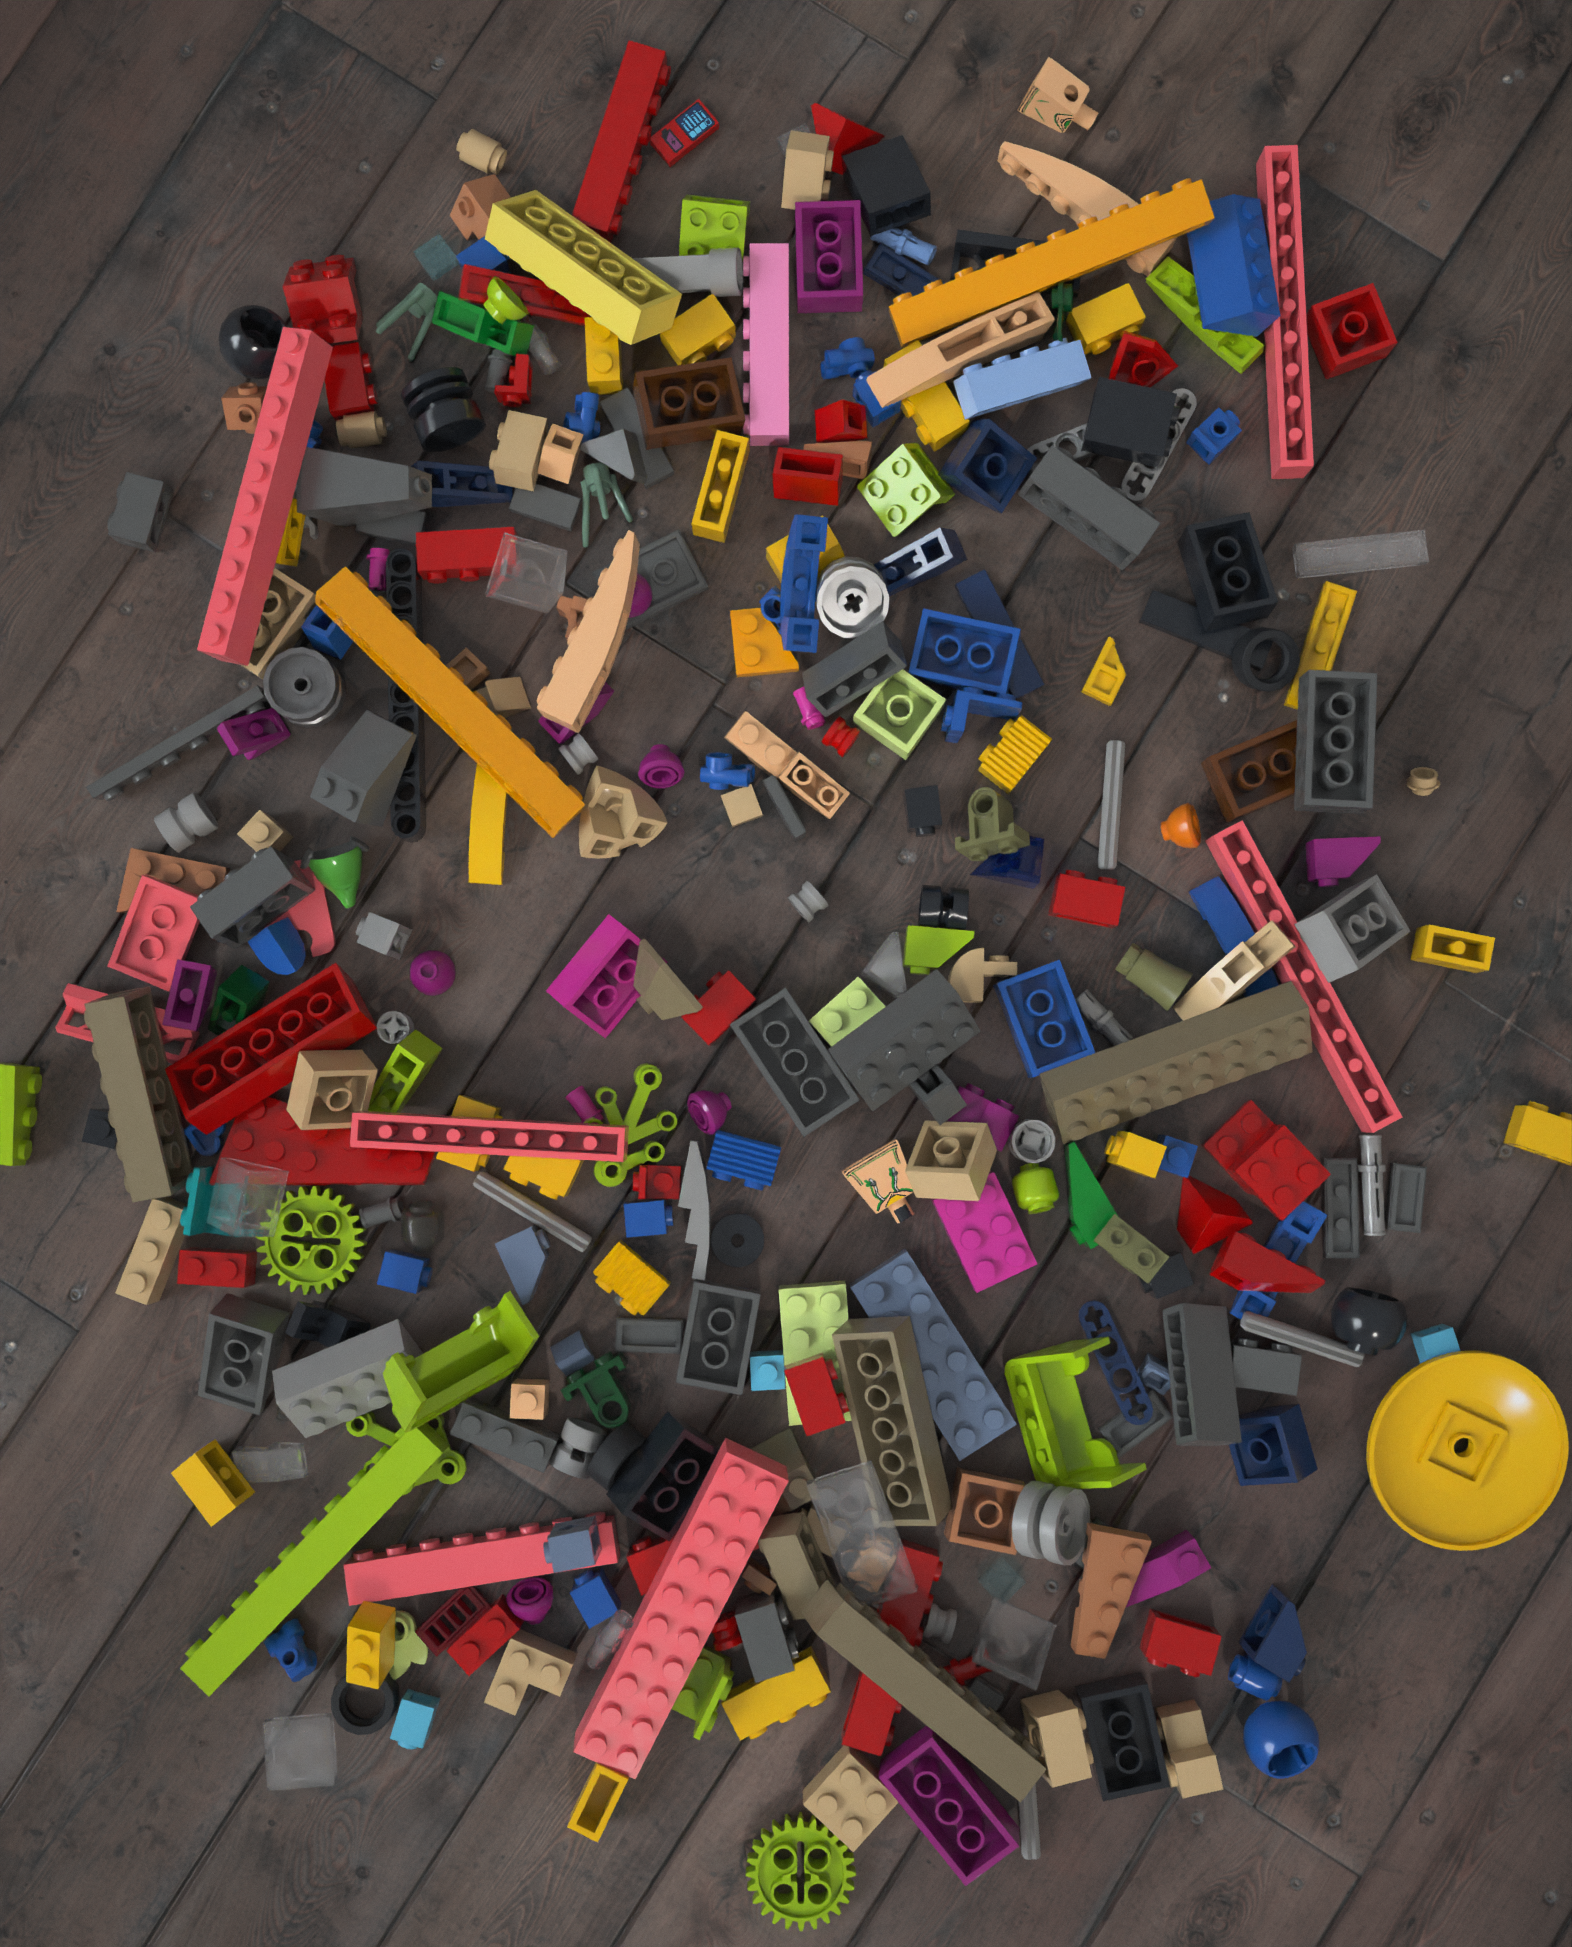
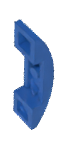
[780,514,828,653]
[1189,876,1278,998]
[1229,1201,1327,1320]

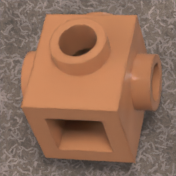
[221,382,267,434]

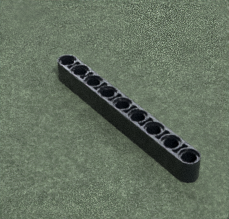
[386,548,426,843]

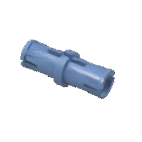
[870,228,937,266]

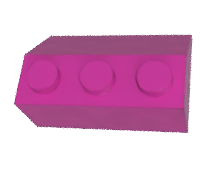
[546,914,668,1039]

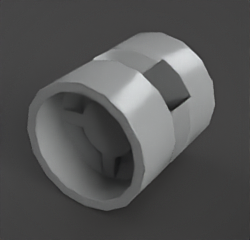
[154,792,219,853]
[1007,1119,1055,1163]
[549,1417,607,1479]

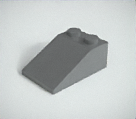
[310,710,417,827]
[198,1293,289,1415]

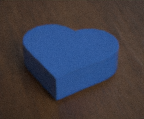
[184,1123,226,1156]

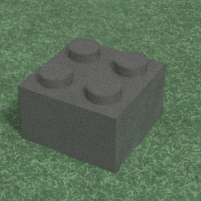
[735,1588,799,1683]

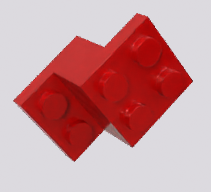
[283,255,363,344]
[1201,1100,1331,1221]

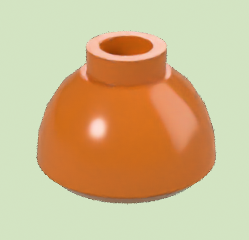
[1161,803,1201,849]

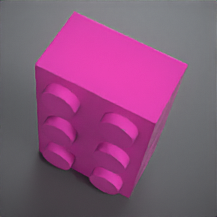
[931,1171,1037,1293]

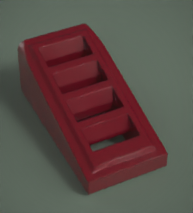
[415,1586,491,1657]

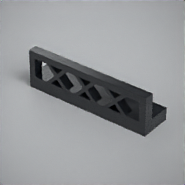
[950,229,1081,298]

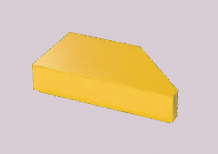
[1081,637,1126,706]

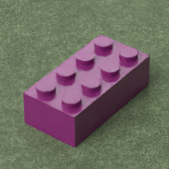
[878,1725,1020,1886]

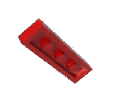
[458,264,590,326]

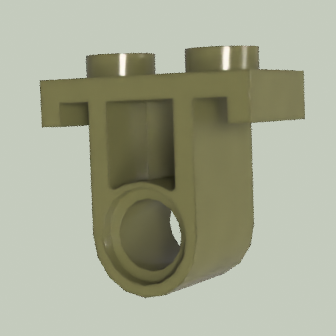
[955,787,1030,861]
[1094,1214,1169,1284]

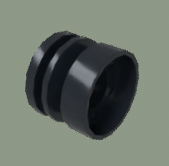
[401,367,486,452]

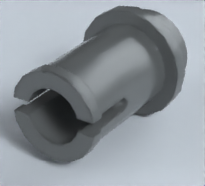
[484,349,513,394]
[359,1196,405,1228]

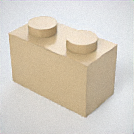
[781,130,834,210]
[489,410,549,491]

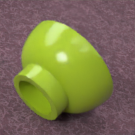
[483,276,529,324]

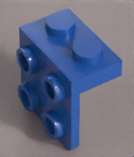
[940,687,1023,743]

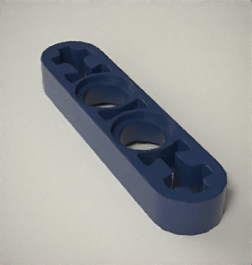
[1078,1301,1153,1425]

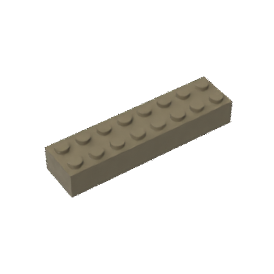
[1039,981,1313,1144]
[801,1579,1046,1803]

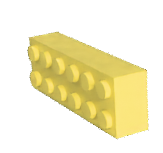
[485,190,682,345]

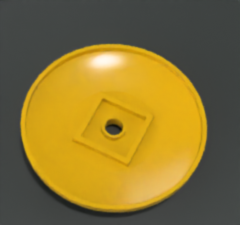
[1366,1350,1569,1551]

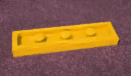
[1284,581,1357,710]

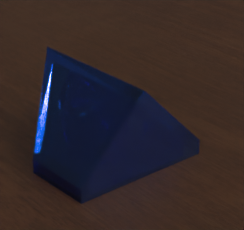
[969,836,1044,889]

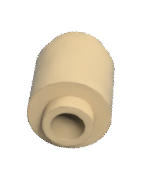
[456,129,507,175]
[336,411,387,449]

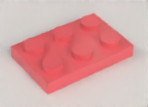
[107,874,200,992]

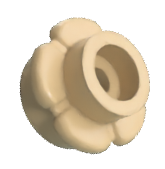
[1407,767,1440,796]

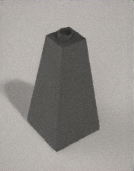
[297,447,432,527]

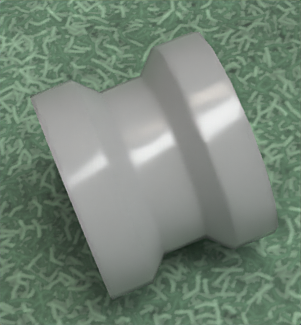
[558,733,599,775]
[787,881,829,923]
[377,1011,415,1045]
[922,1603,957,1644]

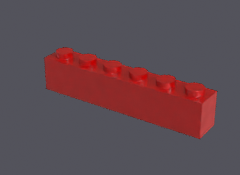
[572,40,671,243]
[841,1538,943,1756]

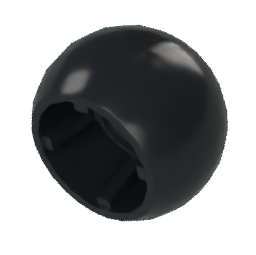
[218,305,287,379]
[1331,1287,1407,1355]

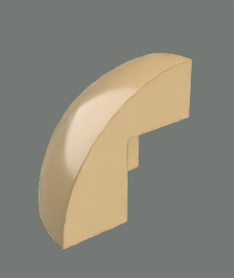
[579,766,668,859]

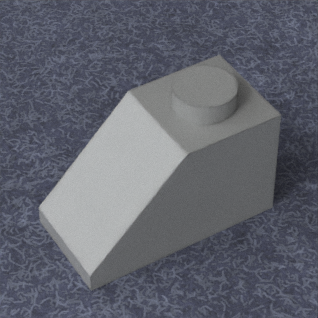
[356,912,412,960]

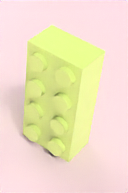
[778,1280,852,1426]

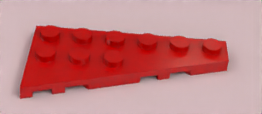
[209,1097,436,1185]

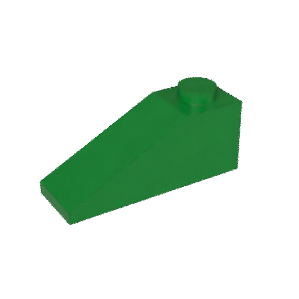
[1064,1141,1118,1249]

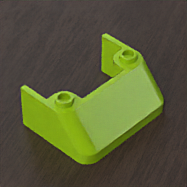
[383,1291,539,1433]
[1005,1337,1147,1489]

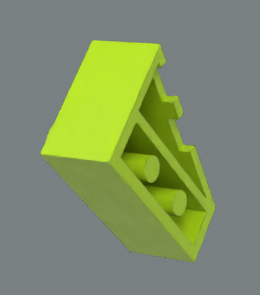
[0,1062,42,1166]

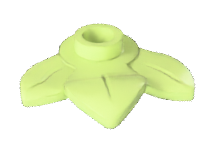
[389,1610,428,1680]

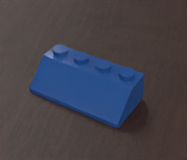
[1187,194,1281,337]

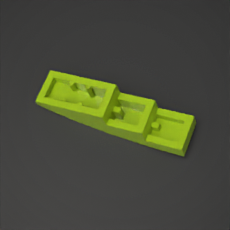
[1146,256,1264,374]

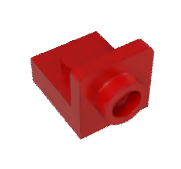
[494,354,533,408]
[633,1165,681,1200]

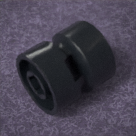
[918,885,969,930]

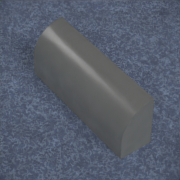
[1163,1303,1242,1446]

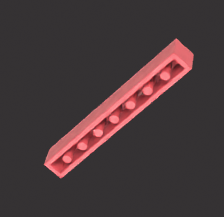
[350,1111,629,1162]
[343,1512,620,1606]

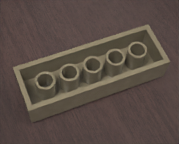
[84,986,193,1202]
[832,1316,953,1526]

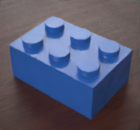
[908,608,1021,697]
[993,960,1096,1078]

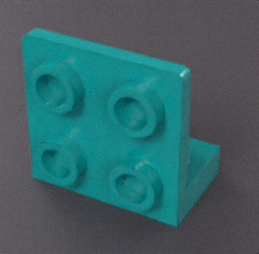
[180,1165,250,1237]

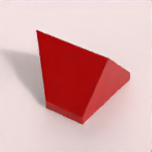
[811,103,885,175]
[1108,331,1178,388]
[1177,1175,1253,1255]

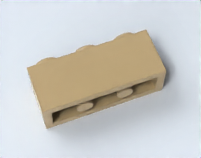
[115,1197,188,1305]

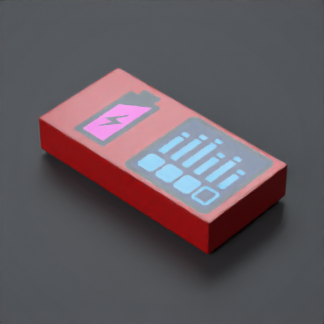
[649,99,719,167]

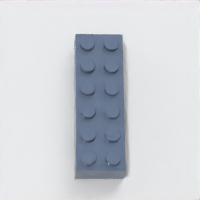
[849,1248,1017,1461]

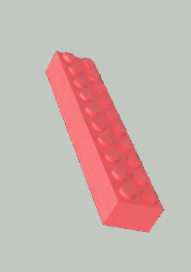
[573,1438,789,1779]

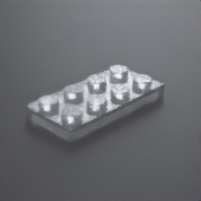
[806,1460,918,1606]

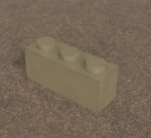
[758,1512,835,1620]

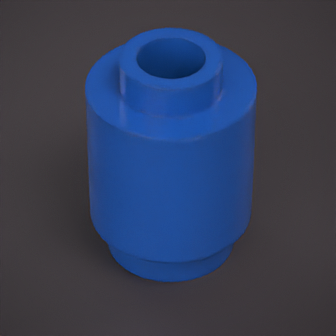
[1228,1654,1282,1701]

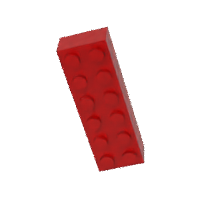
[165,963,377,1135]

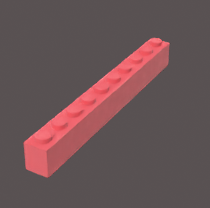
[1256,145,1314,479]
[197,327,333,666]
[1205,820,1402,1133]

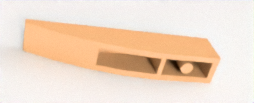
[997,141,1177,277]
[866,292,1055,408]
[537,530,640,733]

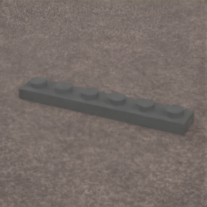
[86,685,268,801]

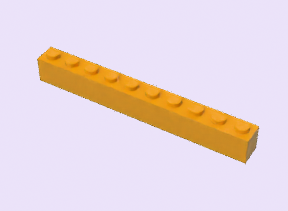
[888,178,1215,348]
[315,566,585,838]

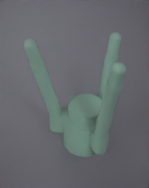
[376,283,438,362]
[580,462,633,548]

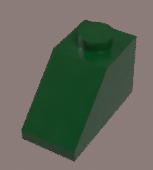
[208,965,270,1036]

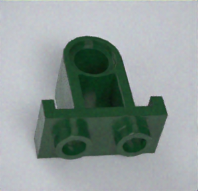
[561,1351,631,1428]

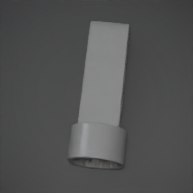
[632,247,744,297]

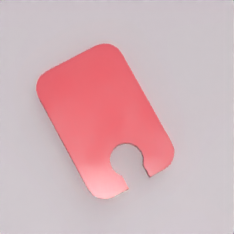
[265,860,335,957]

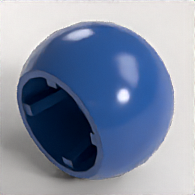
[1243,1701,1319,1779]

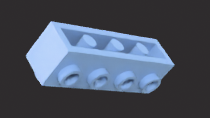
[953,338,1092,420]

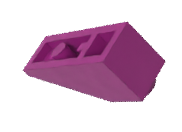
[1126,1529,1211,1607]

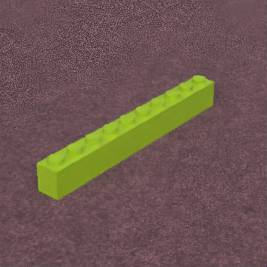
[180,1423,449,1697]

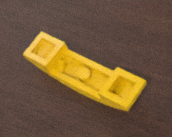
[469,764,508,885]

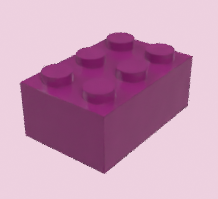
[795,200,863,313]

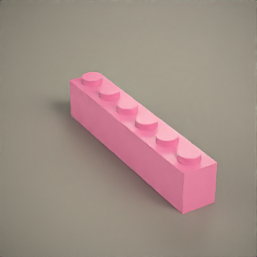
[743,243,789,446]

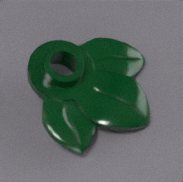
[1052,281,1073,342]

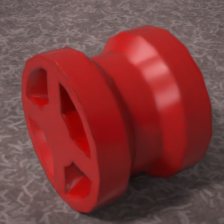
[821,716,861,758]
[711,1611,743,1651]

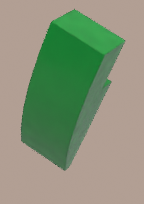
[431,290,535,356]

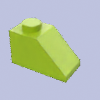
[903,925,974,975]

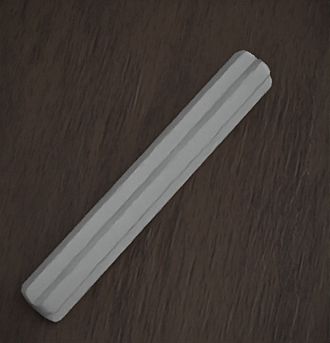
[1098,740,1125,870]
[473,1171,592,1252]
[1240,1311,1365,1367]

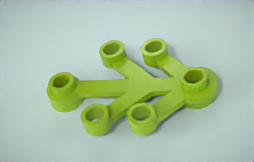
[584,1063,677,1187]
[346,1406,467,1495]

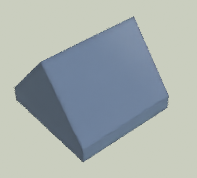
[550,1330,596,1376]
[1137,1352,1170,1395]

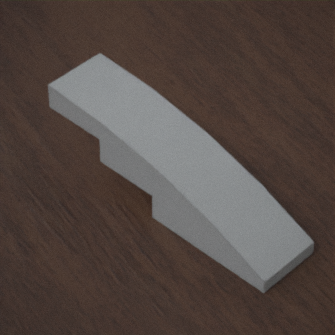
[678,1140,711,1281]

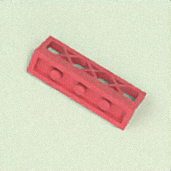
[55,983,200,1064]

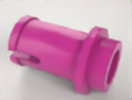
[366,548,390,591]
[793,687,826,730]
[565,1086,604,1124]

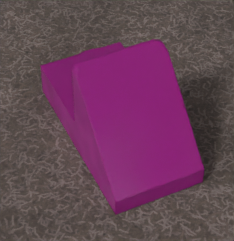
[217,708,291,760]

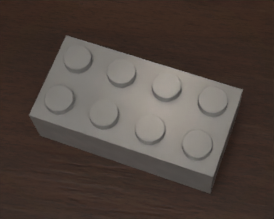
[272,1319,423,1438]

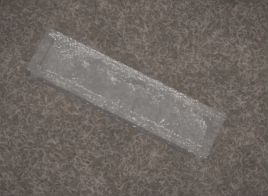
[1292,529,1429,579]

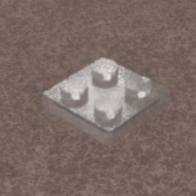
[263,1713,338,1791]

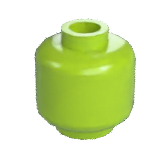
[1012,1163,1059,1214]

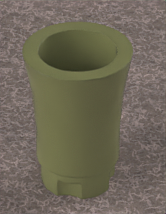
[1115,943,1193,1012]

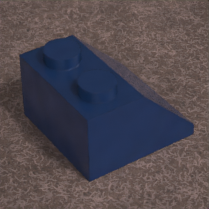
[938,419,1037,513]
[1229,1404,1318,1486]
[1238,1584,1307,1683]

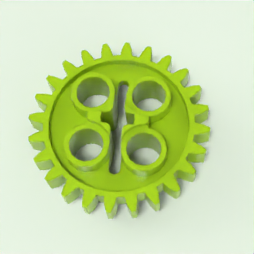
[256,1185,367,1295]
[746,1812,856,1931]

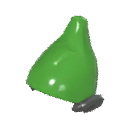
[300,836,370,908]

